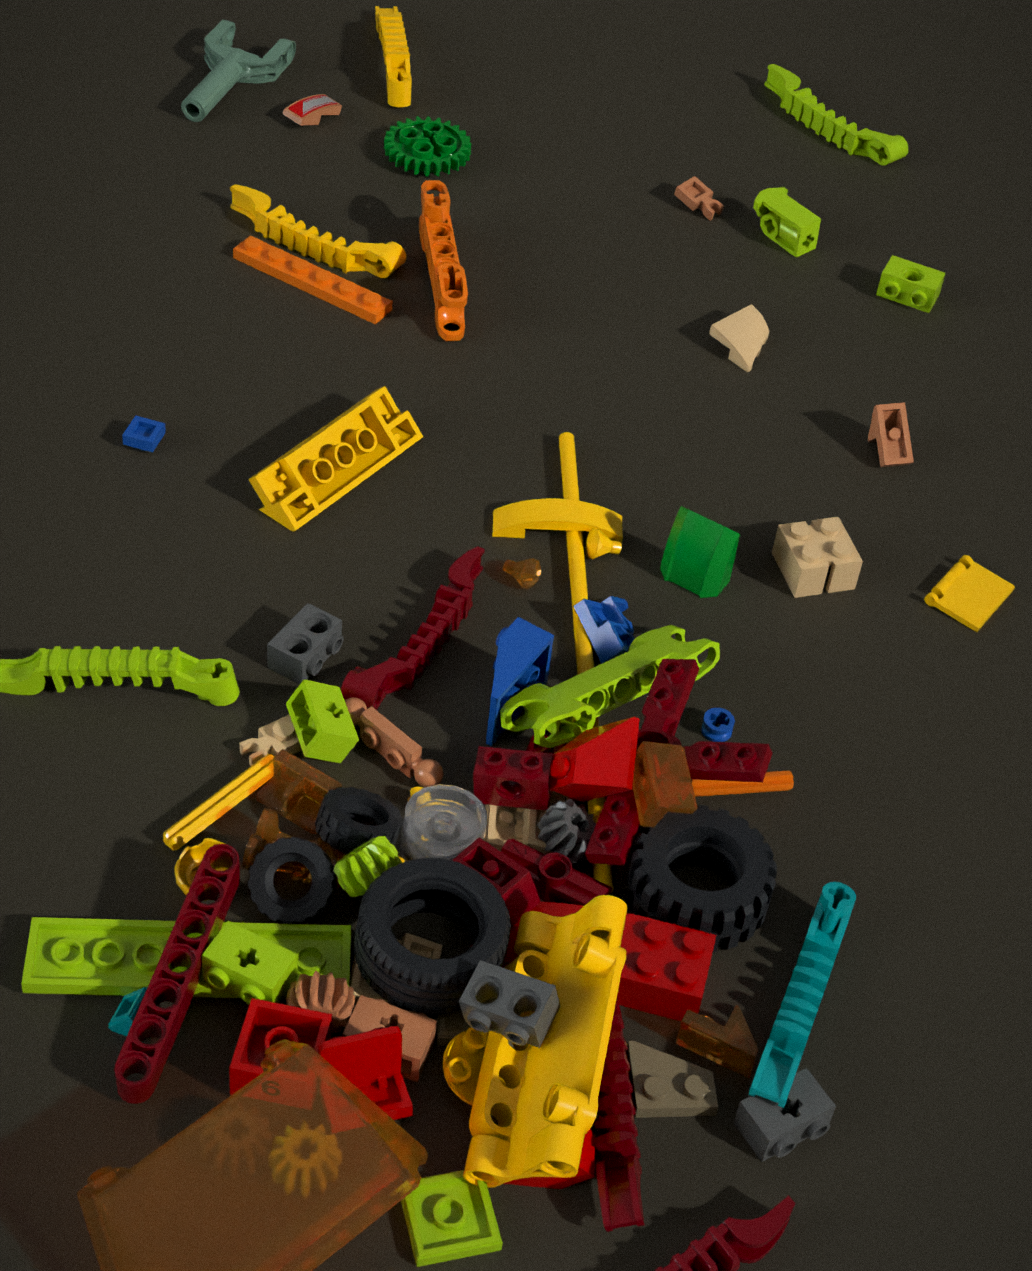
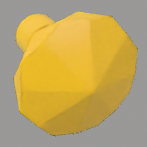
[585,528,622,559]

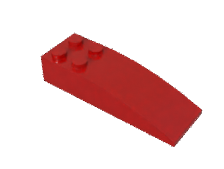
[471,902,717,1025]

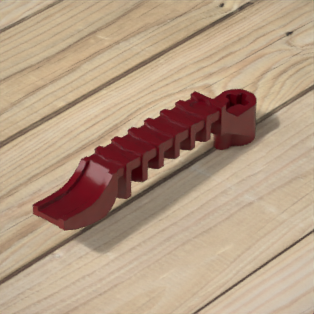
[341,546,485,710]
[654,1195,796,1271]

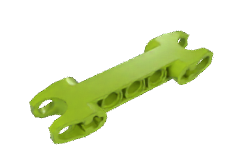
[500,625,720,748]

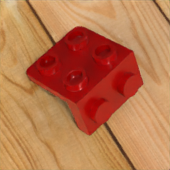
[318,1026,413,1135]

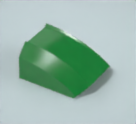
[660,506,740,598]

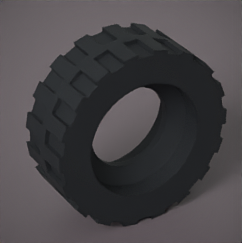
[315,787,403,854]
[248,837,337,924]

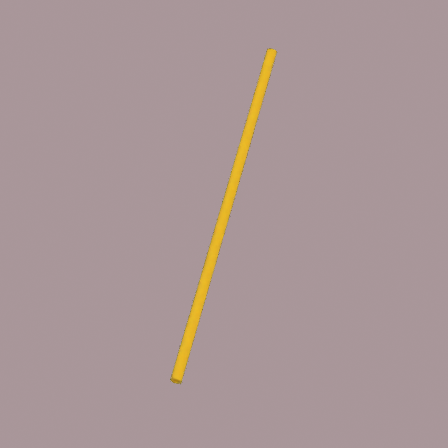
[559,432,613,893]

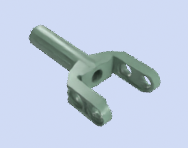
[181,19,296,122]

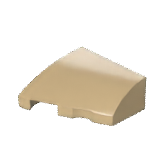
[709,304,769,372]

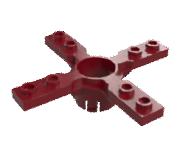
[526,659,772,865]

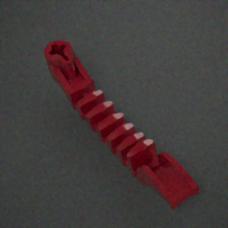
[594,997,644,1232]

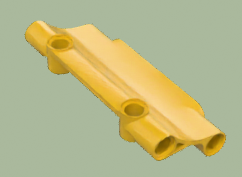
[463,895,628,1188]

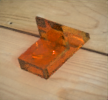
[676,1005,759,1078]

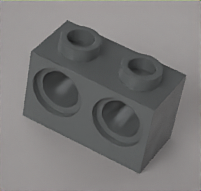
[267,603,344,685]
[459,960,560,1048]

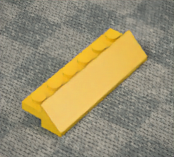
[248,386,423,532]

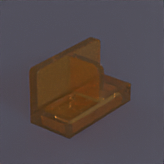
[633,741,697,827]
[256,749,342,834]

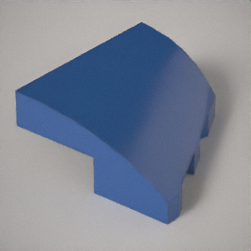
[573,596,635,664]

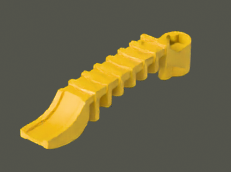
[375,6,412,108]

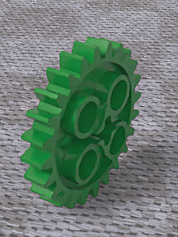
[384,116,472,176]

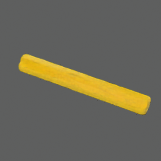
[163,754,281,851]

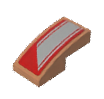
[283,94,342,126]

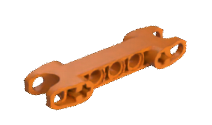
[419,180,468,341]

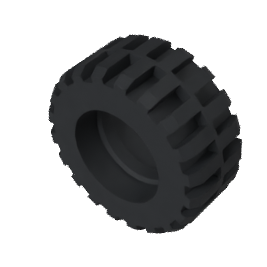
[626,805,777,952]

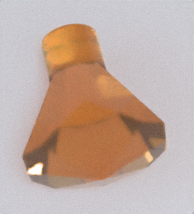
[503,558,541,590]

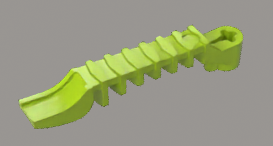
[0,646,240,706]

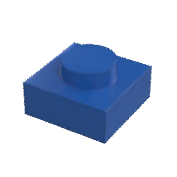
[122,415,165,452]

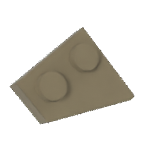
[626,1041,718,1118]

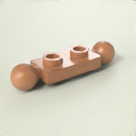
[345,697,443,788]

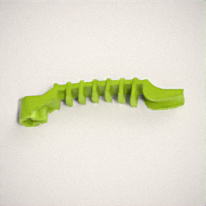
[764,64,908,166]

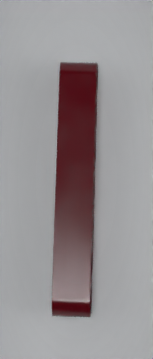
[114,844,240,1104]

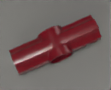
[501,838,612,906]

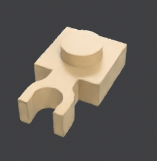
[240,715,302,766]

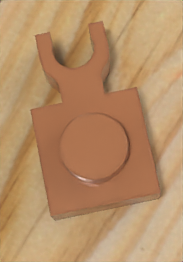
[674,176,724,221]

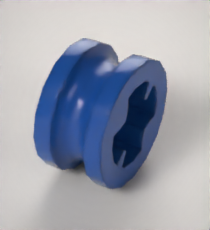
[701,708,735,742]

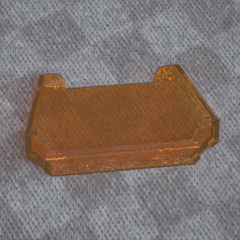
[77,1040,428,1271]

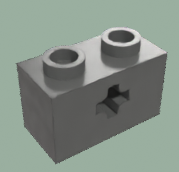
[734,1068,836,1162]

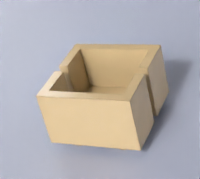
[772,517,863,598]

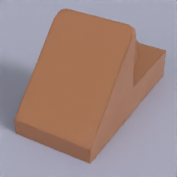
[868,402,914,468]

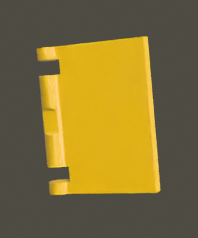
[924,555,1015,632]

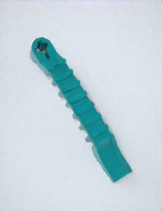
[748,882,856,1108]

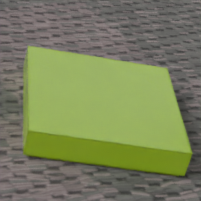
[398,1170,503,1267]

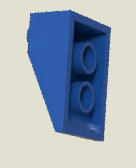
[486,617,554,747]

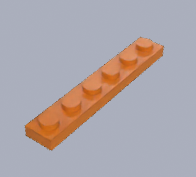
[233,235,393,325]

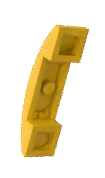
[492,498,623,543]

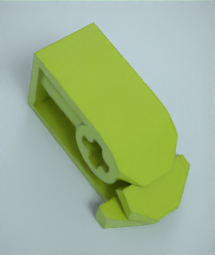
[753,187,821,258]

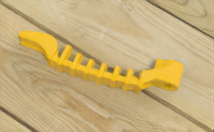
[230,184,407,278]

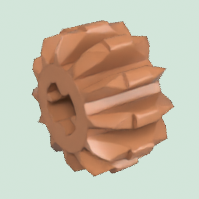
[286,971,355,1033]

